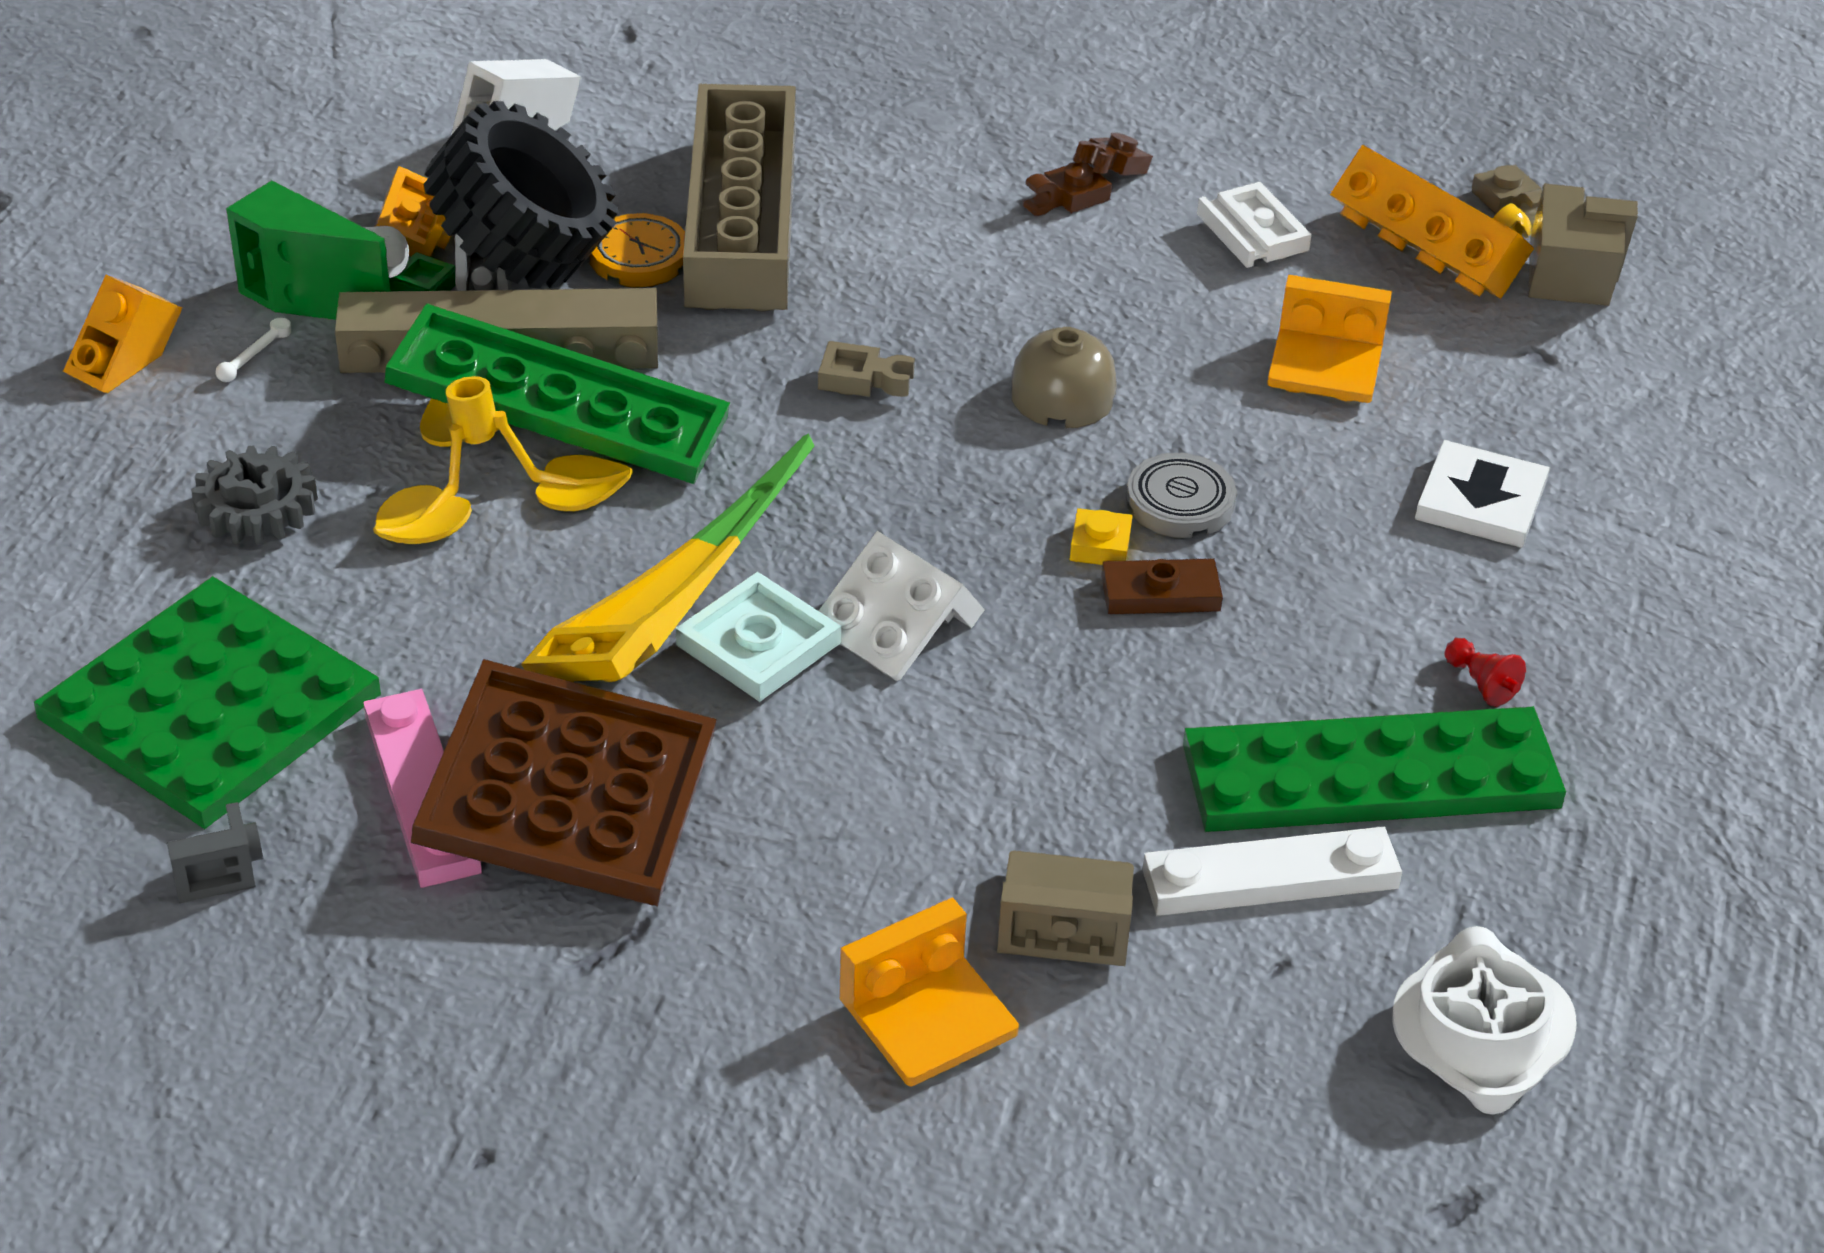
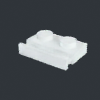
[1197,182,1312,268]

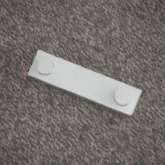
[1142,827,1402,916]

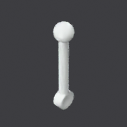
[215,318,291,383]

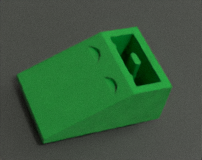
[226,180,391,320]

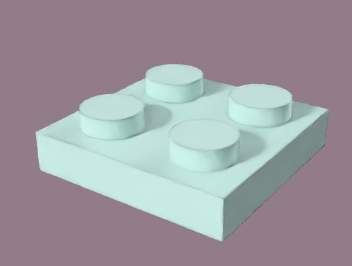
[675,571,841,702]

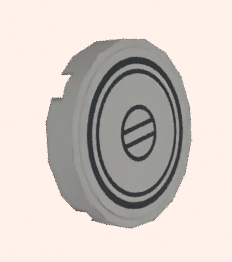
[1126,453,1237,539]

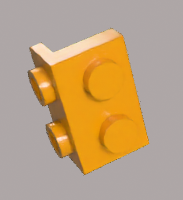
[375,166,451,257]

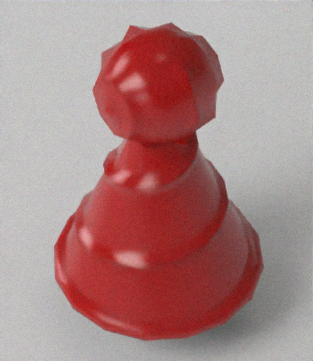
[1444,638,1526,707]

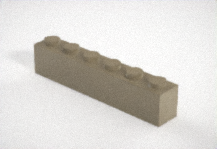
[335,288,658,373]

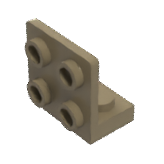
[997,851,1134,966]

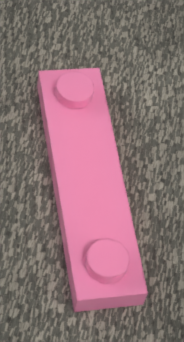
[363,689,482,888]

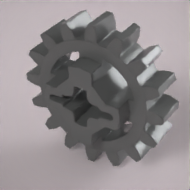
[191,445,318,544]

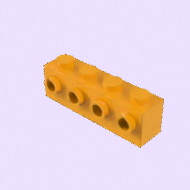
[1330,144,1534,299]

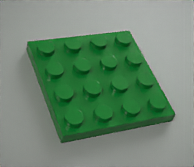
[34,576,381,829]

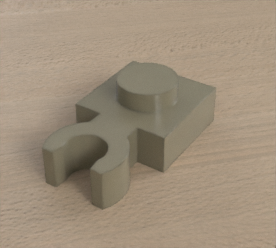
[818,341,915,397]

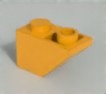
[63,275,183,393]

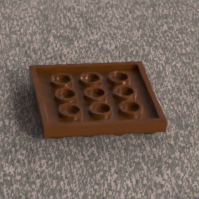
[411,659,717,907]

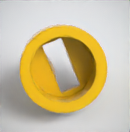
[1493,203,1532,238]

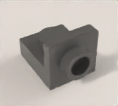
[167,802,263,903]

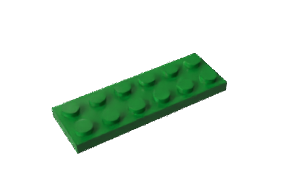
[384,303,730,484]
[1183,706,1566,832]

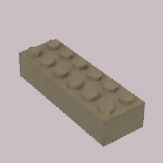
[683,84,796,311]

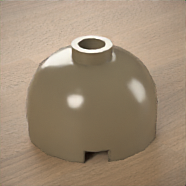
[1011,327,1117,428]

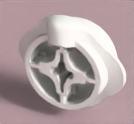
[1392,926,1577,1115]

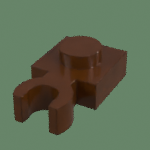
[1073,133,1153,175]

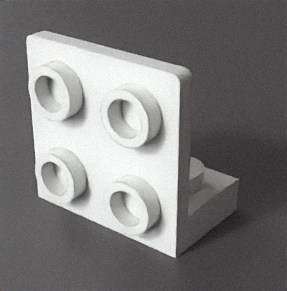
[819,531,985,681]

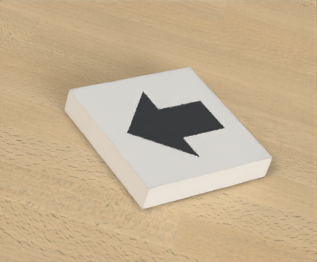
[1415,440,1550,548]

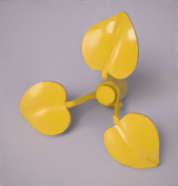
[373,376,633,544]

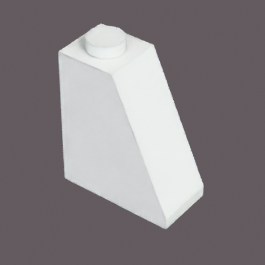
[451,59,581,135]

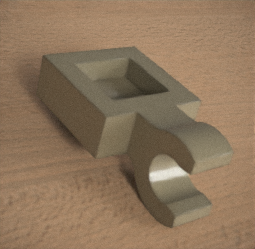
[1471,165,1542,229]

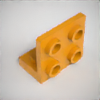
[1267,274,1392,403]
[840,897,1019,1087]

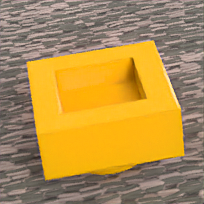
[1070,508,1133,565]

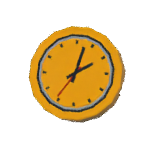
[590,213,685,287]

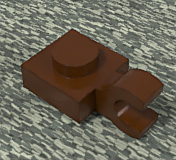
[1023,162,1112,216]

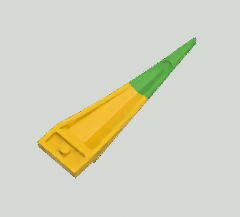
[521,433,815,682]

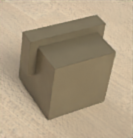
[1528,183,1638,306]

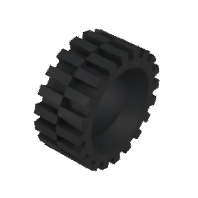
[424,101,618,289]

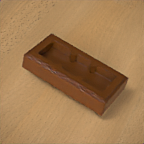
[1101,558,1223,614]

